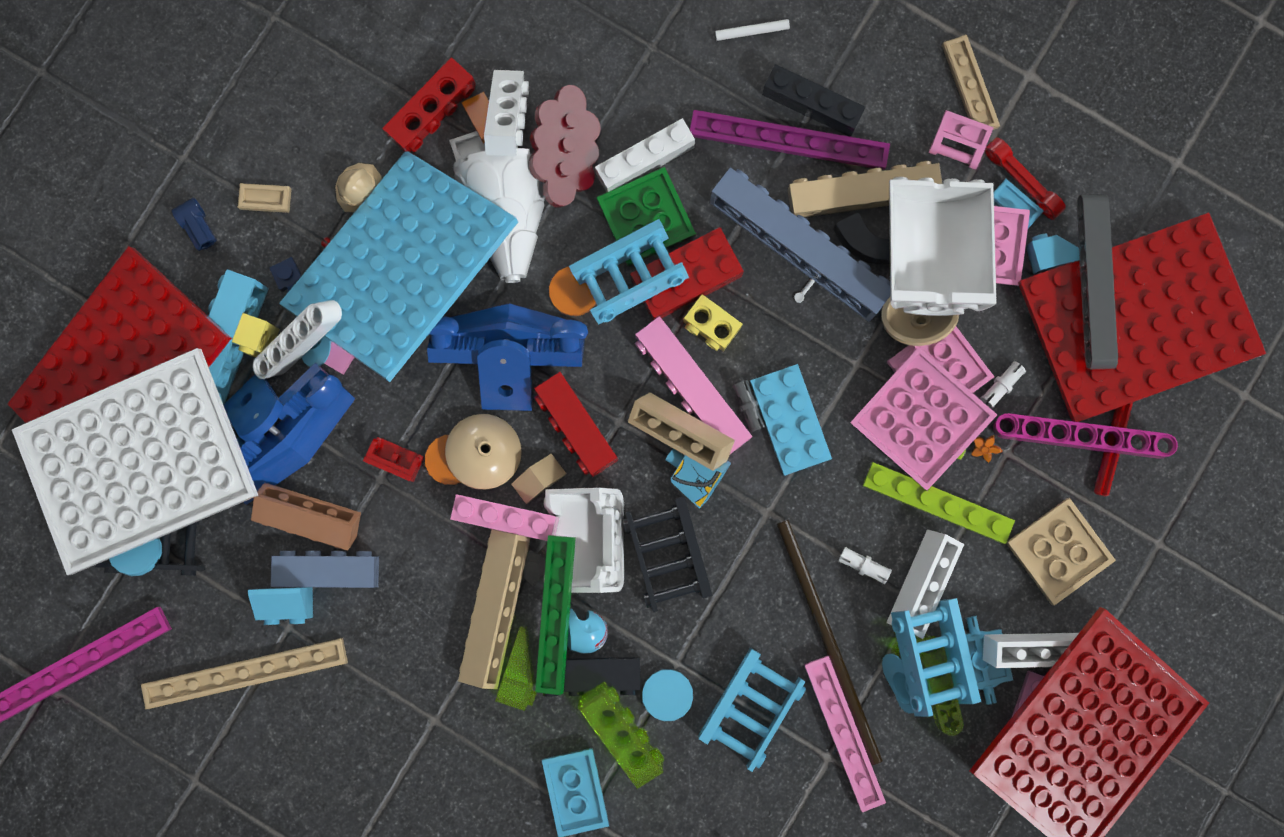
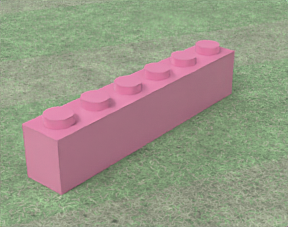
[635,316,752,454]

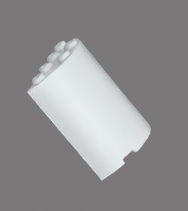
[889,177,996,316]

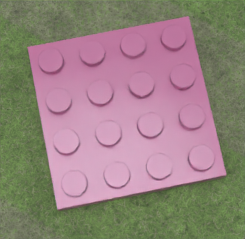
[850,346,997,490]

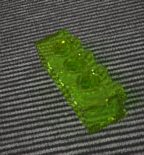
[578,681,664,789]

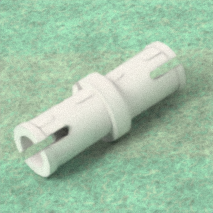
[980,361,1026,409]
[838,547,892,584]

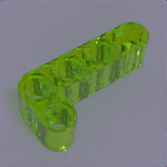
[891,634,964,736]

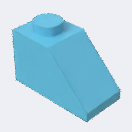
[1026,233,1080,275]

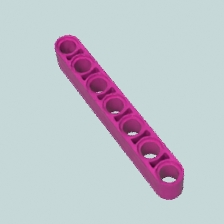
[993,413,1178,459]

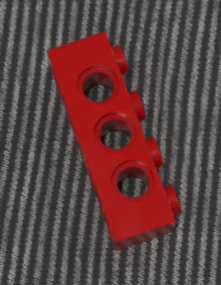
[382,57,476,152]

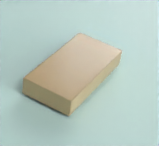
[238,183,291,213]

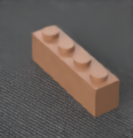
[251,483,361,551]

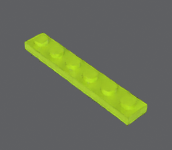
[862,462,1015,544]

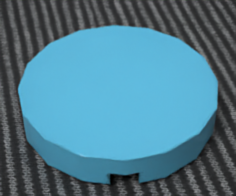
[109,538,162,576]
[642,669,693,721]

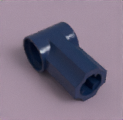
[171,197,217,251]

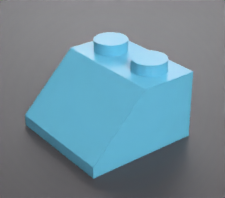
[248,587,313,625]

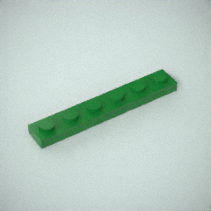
[535,535,576,695]

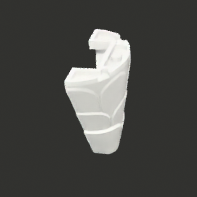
[453,148,545,283]

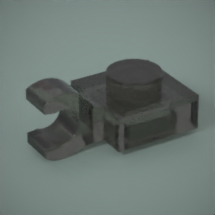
[522,542,547,586]

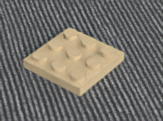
[1006,498,1116,605]

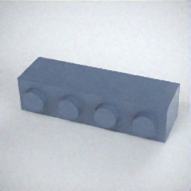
[271,551,379,588]

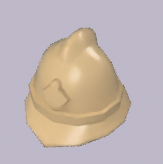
[335,163,382,212]

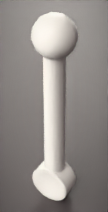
[794,279,815,303]

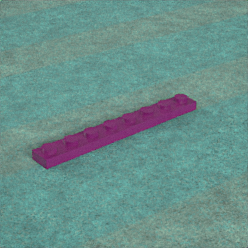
[690,110,890,170]

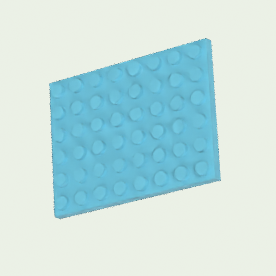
[279,151,518,382]

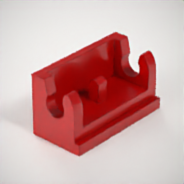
[363,437,424,482]

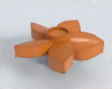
[971,435,1002,463]

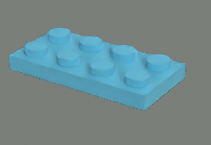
[750,364,832,476]

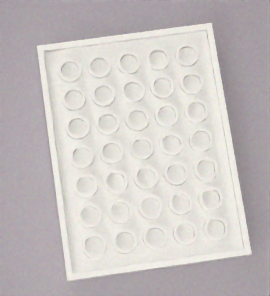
[12,348,258,575]

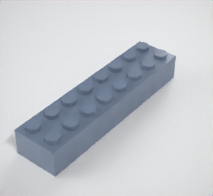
[710,167,890,322]

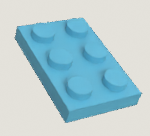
[542,748,609,837]

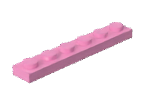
[804,655,886,812]

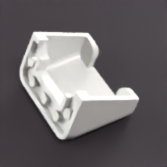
[544,488,624,593]

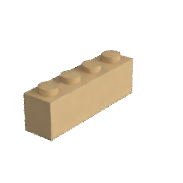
[628,393,735,471]

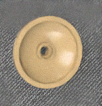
[882,297,959,346]
[445,414,521,490]

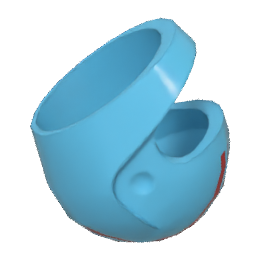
[567,609,608,653]

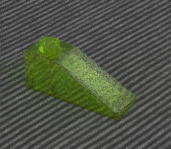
[495,625,537,711]

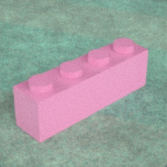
[450,494,560,541]

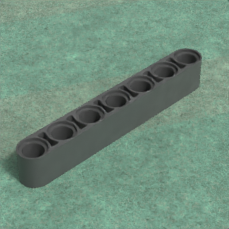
[1077,194,1118,369]

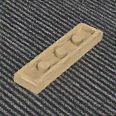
[942,35,1000,130]

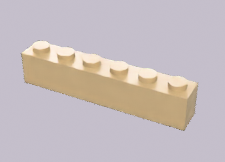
[787,161,942,217]
[458,529,531,689]

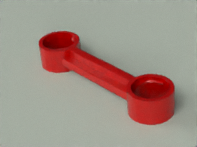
[984,137,1066,220]

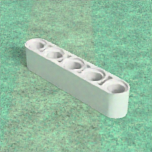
[253,300,342,379]

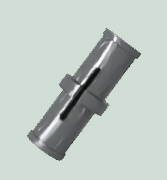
[732,380,765,432]

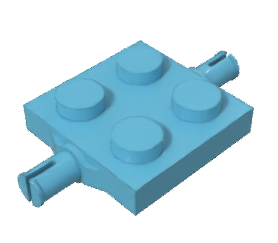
[966,616,1013,705]

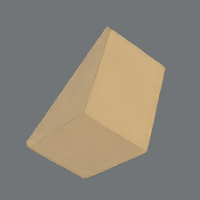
[511,454,567,504]

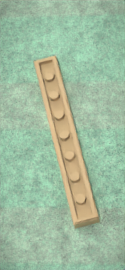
[141,638,348,709]

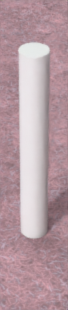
[715,19,790,41]

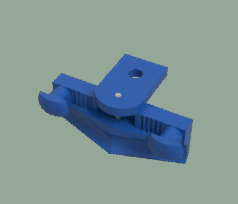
[427,303,588,411]
[223,362,355,505]

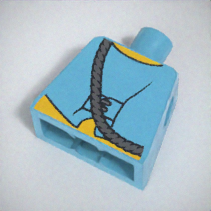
[666,448,731,508]

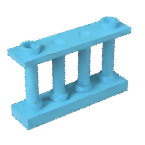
[569,219,689,324]
[891,598,981,717]
[698,648,806,772]

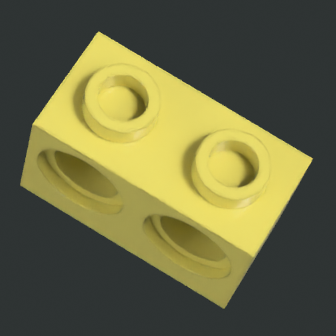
[683,294,743,352]
[232,313,280,357]

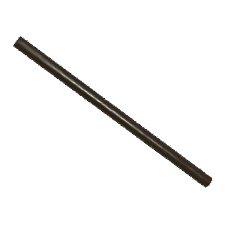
[777,520,883,765]

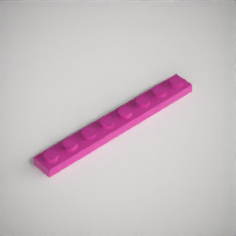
[0,607,172,723]

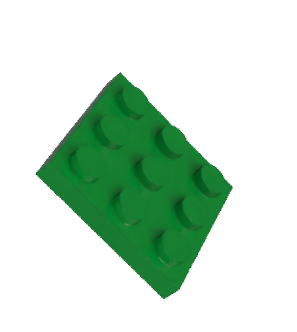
[597,167,696,266]

